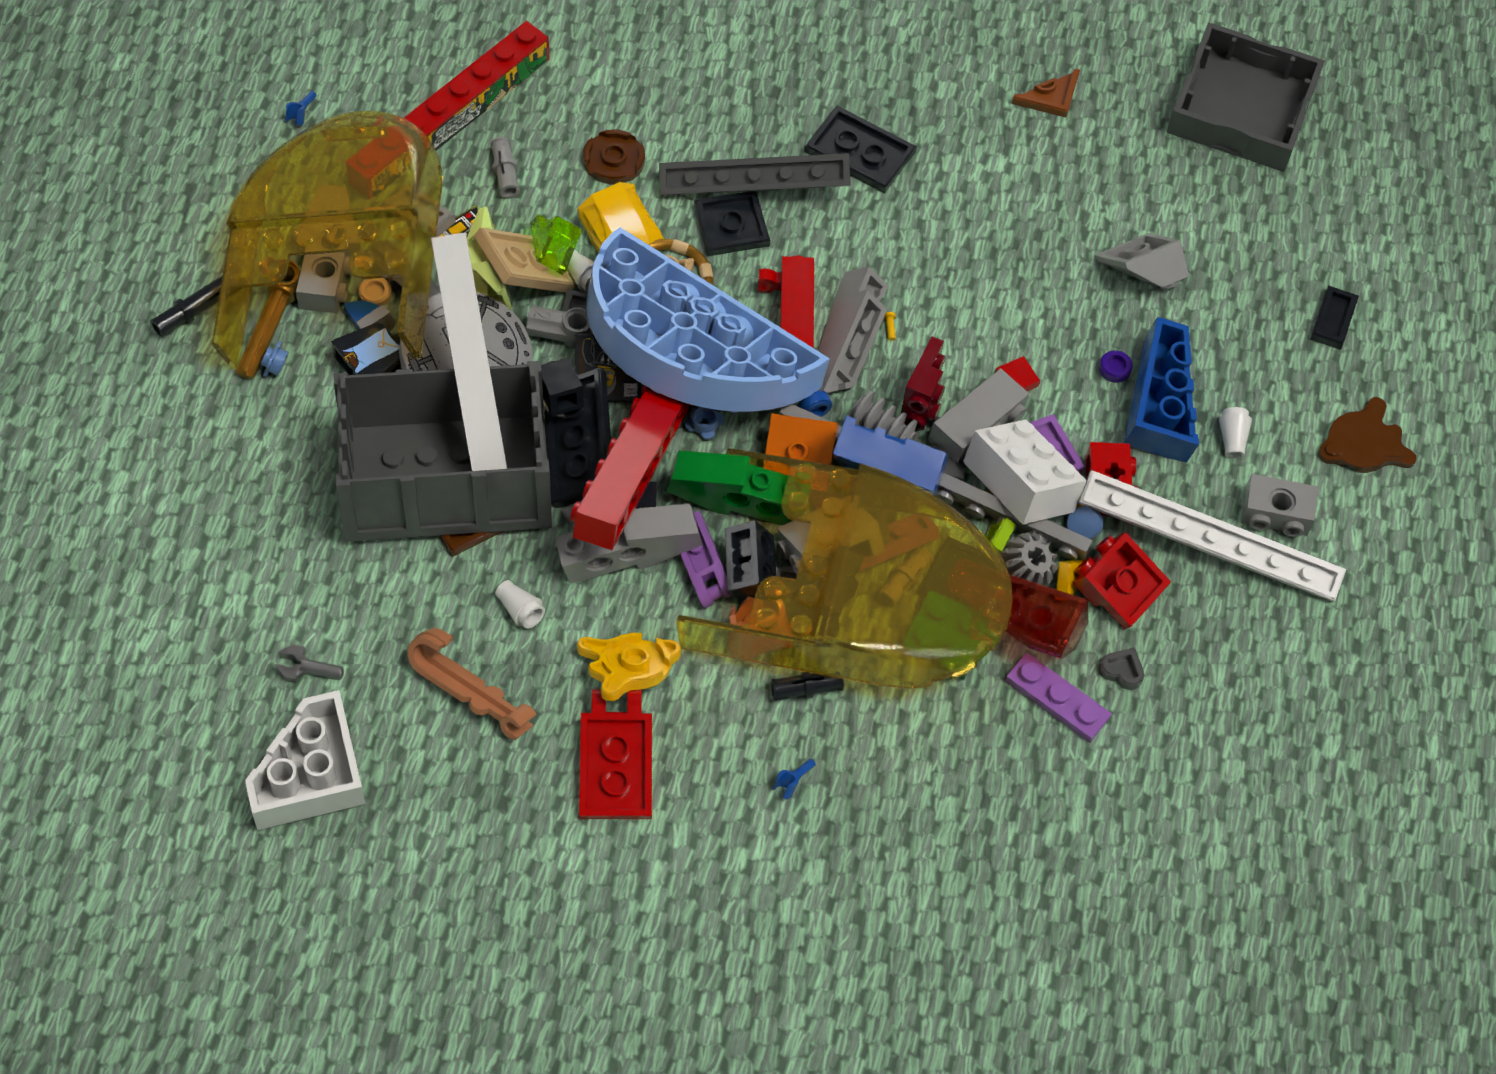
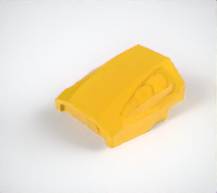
[577,182,664,253]

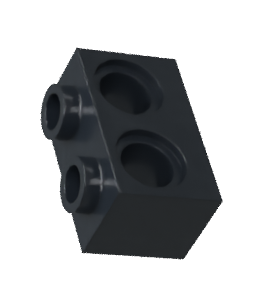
[725,520,777,603]

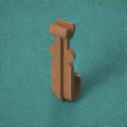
[407,628,536,740]

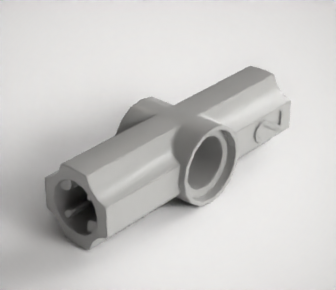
[526,306,594,349]

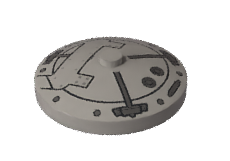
[399,292,533,371]

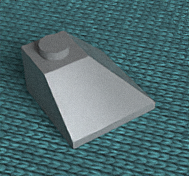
[1094,233,1189,289]

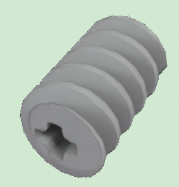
[848,390,920,442]

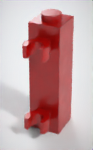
[758,255,815,348]

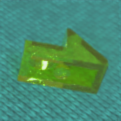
[530,214,581,275]

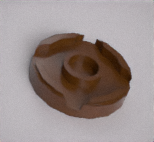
[583,129,645,185]

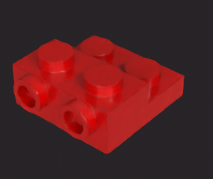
[1072,532,1171,630]

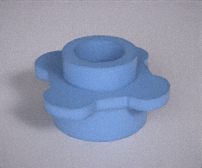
[260,341,289,377]
[685,406,724,440]

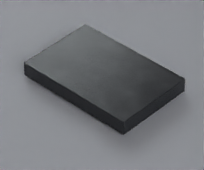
[804,105,917,193]

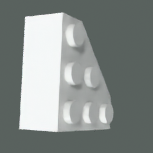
[245,690,366,830]

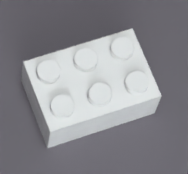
[963,420,1087,525]

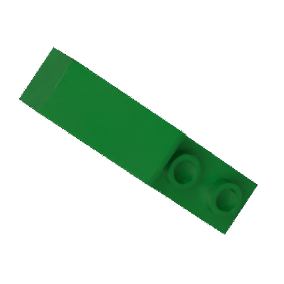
[666,450,812,525]

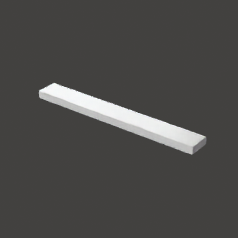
[431,232,507,471]
[1078,470,1346,602]

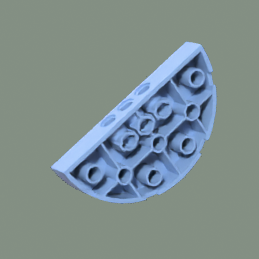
[586,227,830,413]

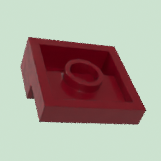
[901,336,946,431]

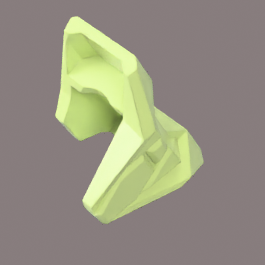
[467,207,512,310]

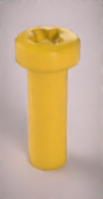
[883,312,896,341]

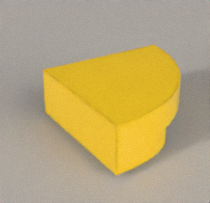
[1056,560,1083,597]

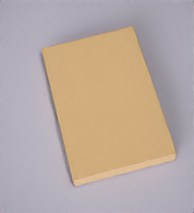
[474,228,576,293]

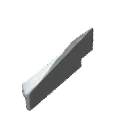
[818,266,889,393]

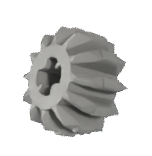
[998,532,1059,593]

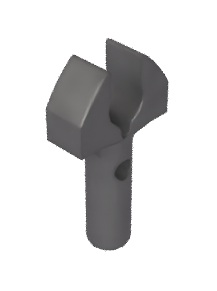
[275,645,344,683]

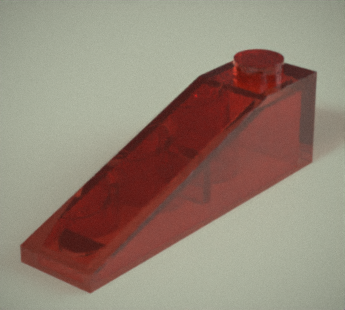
[945,559,1089,659]

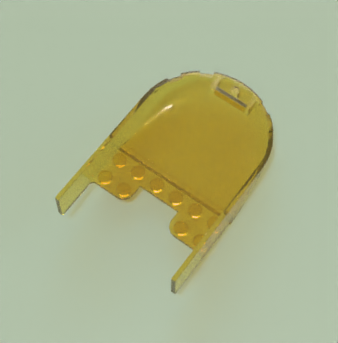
[212,111,443,369]
[676,448,1012,689]

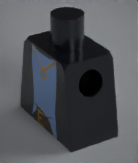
[331,322,403,375]

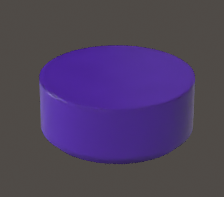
[1099,350,1133,383]

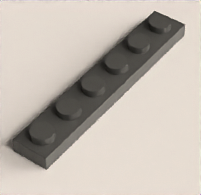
[659,153,851,195]

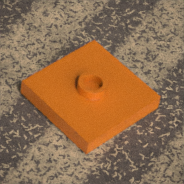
[763,413,839,490]

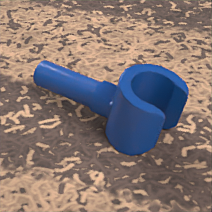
[285,91,317,125]
[772,759,816,799]

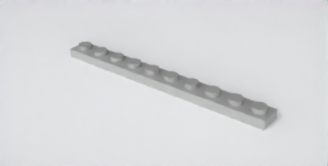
[780,404,1092,561]

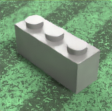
[928,368,1030,464]

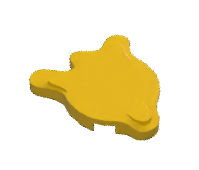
[577,633,681,701]

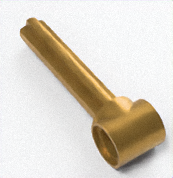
[236,260,300,380]

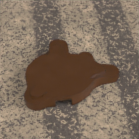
[1318,397,1416,473]

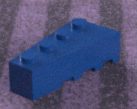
[1123,316,1199,463]

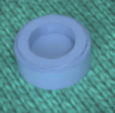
[1067,506,1103,539]

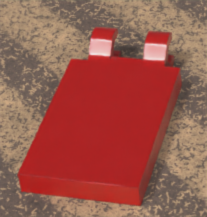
[579,689,652,819]

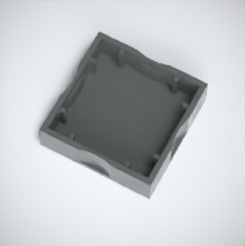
[1167,22,1325,172]

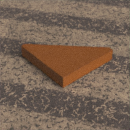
[1012,69,1080,118]

